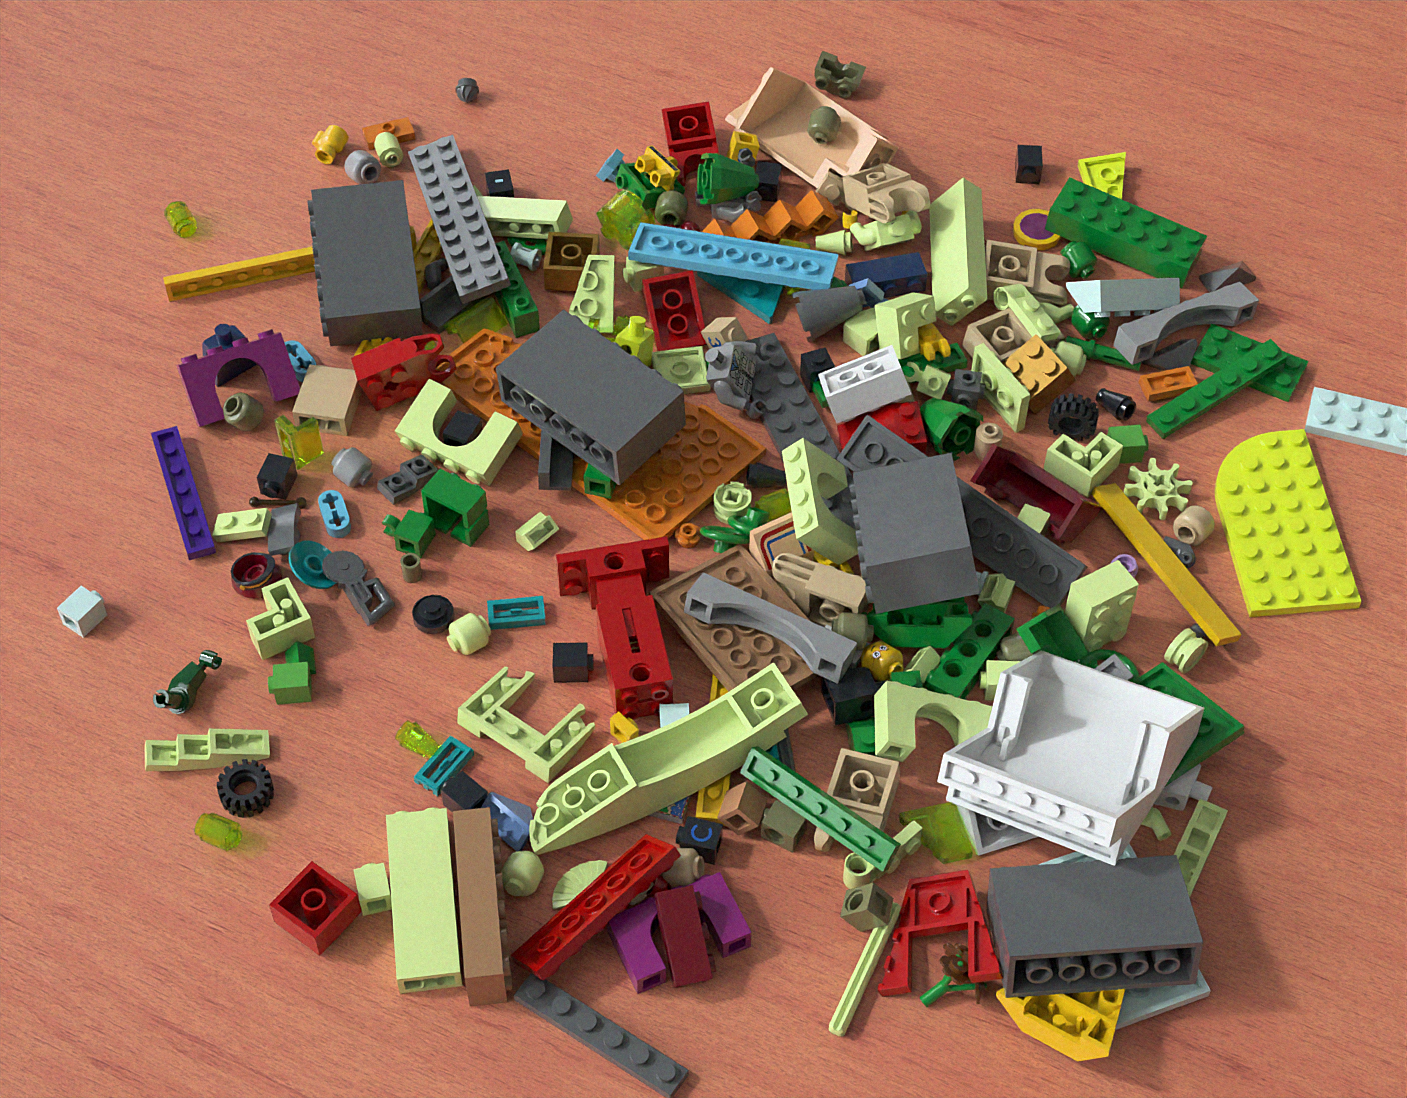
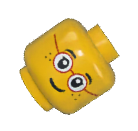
[860,641,904,681]

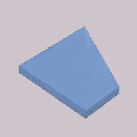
[481,792,533,852]

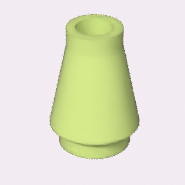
[816,230,853,255]

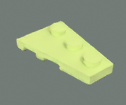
[569,255,615,333]

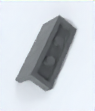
[419,276,492,334]
[538,430,574,491]

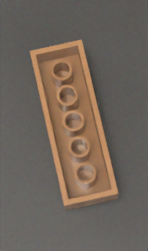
[453,807,513,1006]

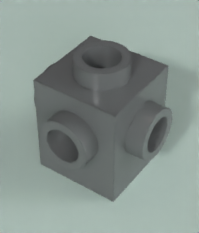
[947,369,986,410]

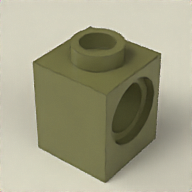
[759,800,807,853]
[840,883,894,932]

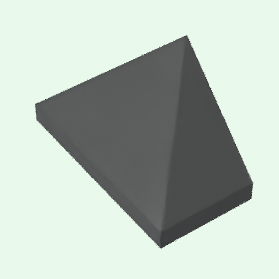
[1199,261,1256,293]
[1142,339,1197,371]

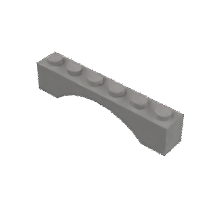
[1113,282,1259,365]
[684,572,857,684]

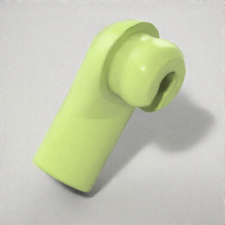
[1040,302,1074,324]
[1141,807,1172,841]

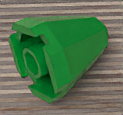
[697,153,759,205]
[920,398,984,461]

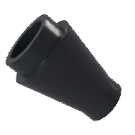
[1095,388,1136,421]
[746,462,786,488]

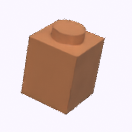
[717,781,767,836]

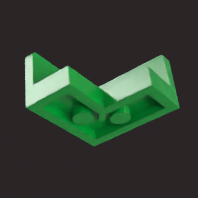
[1016,604,1089,662]

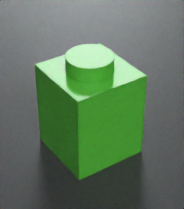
[1107,425,1149,464]
[268,662,312,705]

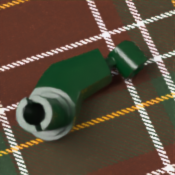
[153,650,222,714]

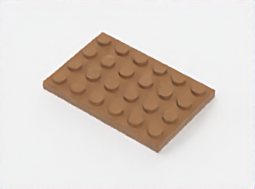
[649,544,820,691]

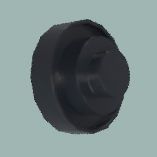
[412,594,454,634]

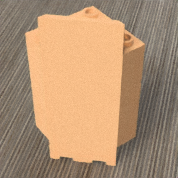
[725,67,899,188]

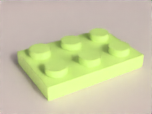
[971,343,1030,433]

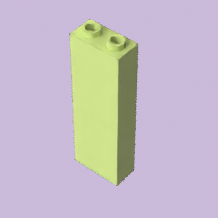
[929,178,987,326]
[386,807,463,994]

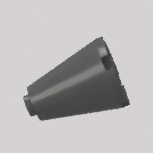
[792,286,866,342]

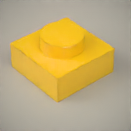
[610,711,639,743]

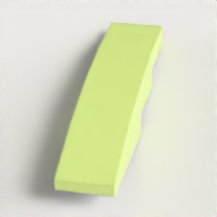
[144,728,270,771]
[1174,799,1228,898]

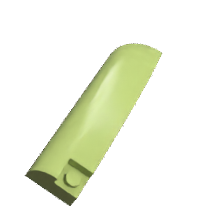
[529,663,808,855]

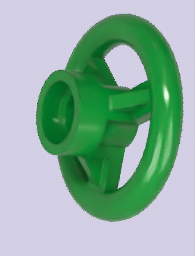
[727,507,770,535]
[700,526,750,553]

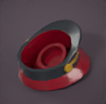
[230,552,282,599]

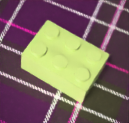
[1065,560,1139,652]

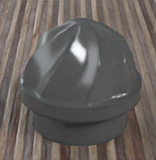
[455,78,479,103]

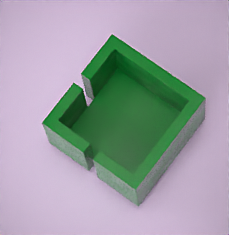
[421,468,490,547]

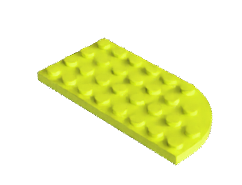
[1215,429,1362,617]

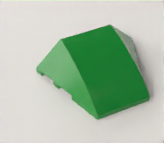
[861,597,972,648]

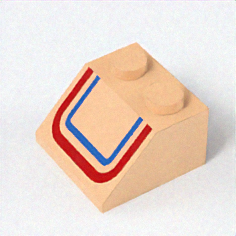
[749,512,814,583]

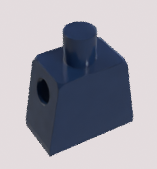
[202,324,257,387]

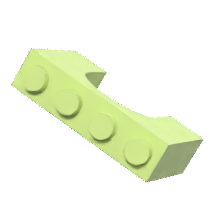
[395,379,523,486]
[782,438,858,565]
[874,681,993,762]

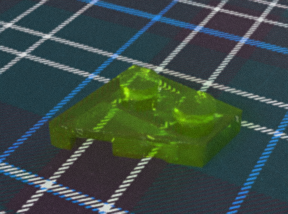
[899,802,973,864]

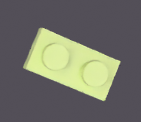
[212,508,272,542]

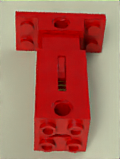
[556,536,673,720]

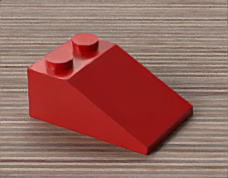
[642,270,707,351]
[837,401,927,470]

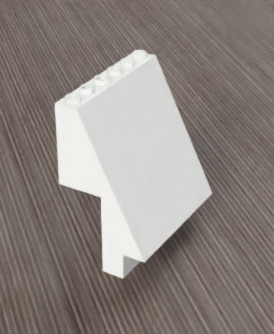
[937,651,1204,866]

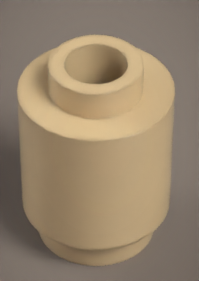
[974,423,1003,461]

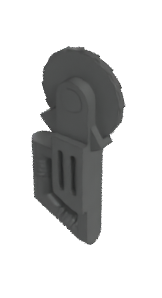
[322,550,395,626]

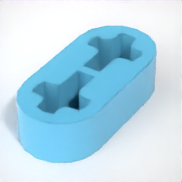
[284,340,316,382]
[318,490,351,538]

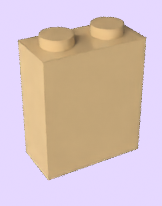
[292,364,363,436]

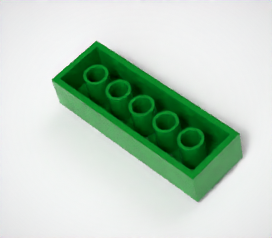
[1045,177,1207,289]

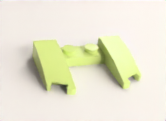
[457,667,595,783]

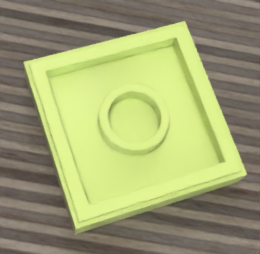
[652,346,711,394]

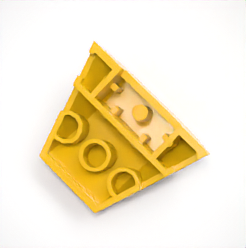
[996,988,1126,1061]

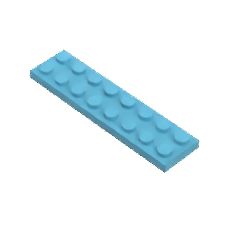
[628,222,839,290]

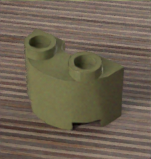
[814,51,866,98]

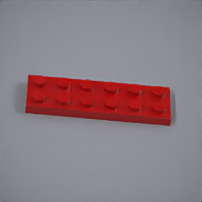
[510,834,681,980]

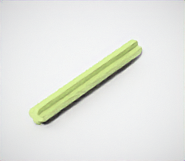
[829,902,901,1037]

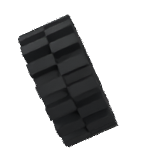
[1048,394,1099,441]
[217,759,274,818]

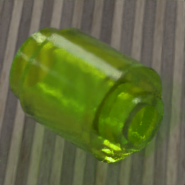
[164,201,197,238]
[755,488,792,522]
[194,813,242,851]

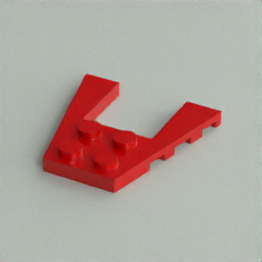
[878,870,1003,997]

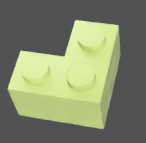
[875,292,937,359]
[1044,432,1123,497]
[246,577,315,660]

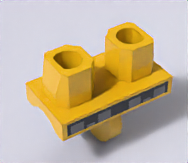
[635,145,680,191]

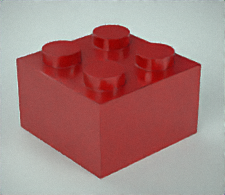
[269,861,362,956]

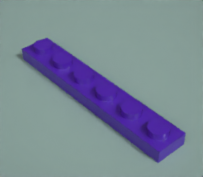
[151,426,216,561]

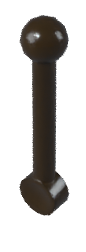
[249,497,307,509]

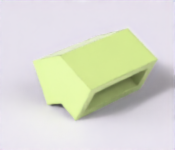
[515,512,559,551]
[978,573,1015,613]
[904,646,941,688]

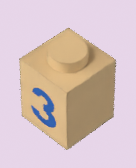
[701,317,748,349]

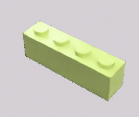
[477,196,573,239]

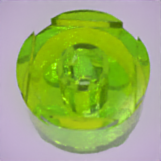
[596,190,655,250]

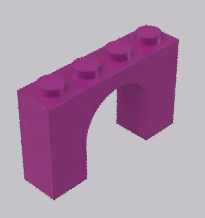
[176,329,300,427]
[607,872,752,994]

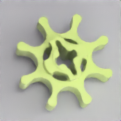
[1124,458,1193,520]

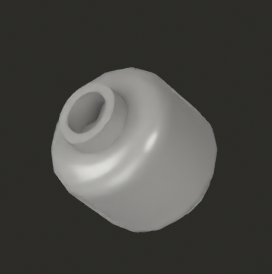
[344,150,381,184]
[331,447,373,487]

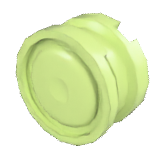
[713,481,752,524]
[1164,628,1208,674]

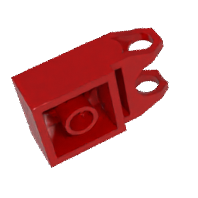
[661,101,719,186]
[351,334,457,411]

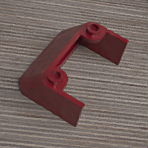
[970,443,1102,544]

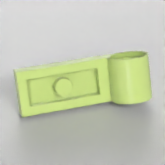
[993,284,1061,342]
[843,820,922,889]

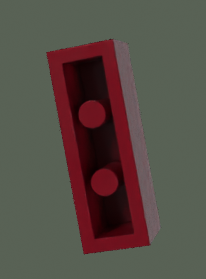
[654,885,716,988]

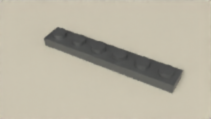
[514,973,688,1098]

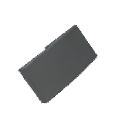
[377,455,438,505]
[268,503,301,556]

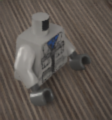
[695,148,762,223]
[705,341,776,419]

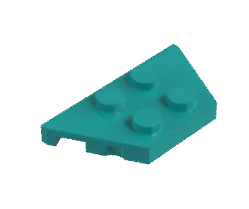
[697,271,785,324]

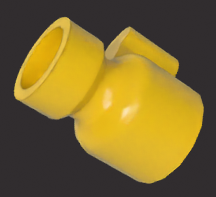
[312,125,349,164]

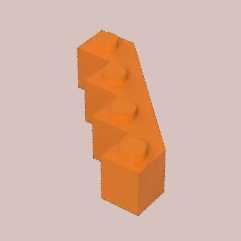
[702,190,839,245]

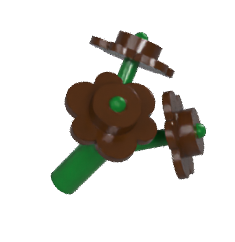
[919,943,988,1007]

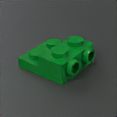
[615,163,685,210]

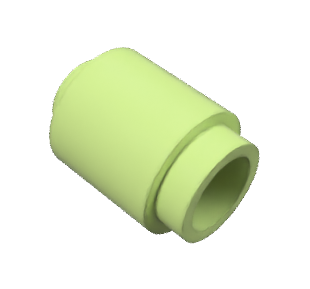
[374,132,403,167]

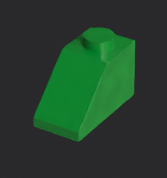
[845,717,883,758]

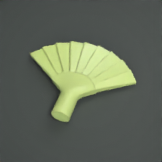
[552,860,608,910]

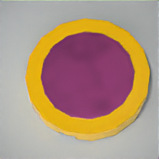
[1012,209,1061,250]

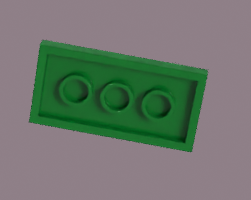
[1191,323,1309,402]

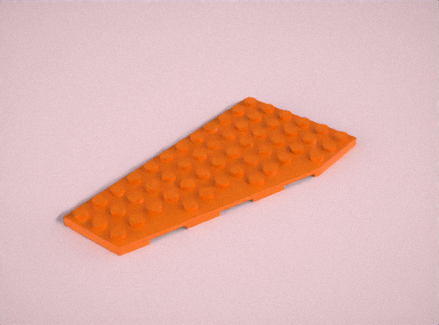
[436,328,767,540]

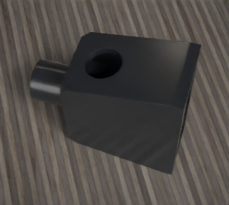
[821,667,890,725]

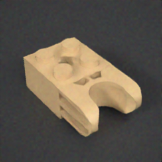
[842,163,930,223]
[985,240,1070,308]
[962,308,1065,363]
[772,553,868,628]
[814,748,900,852]

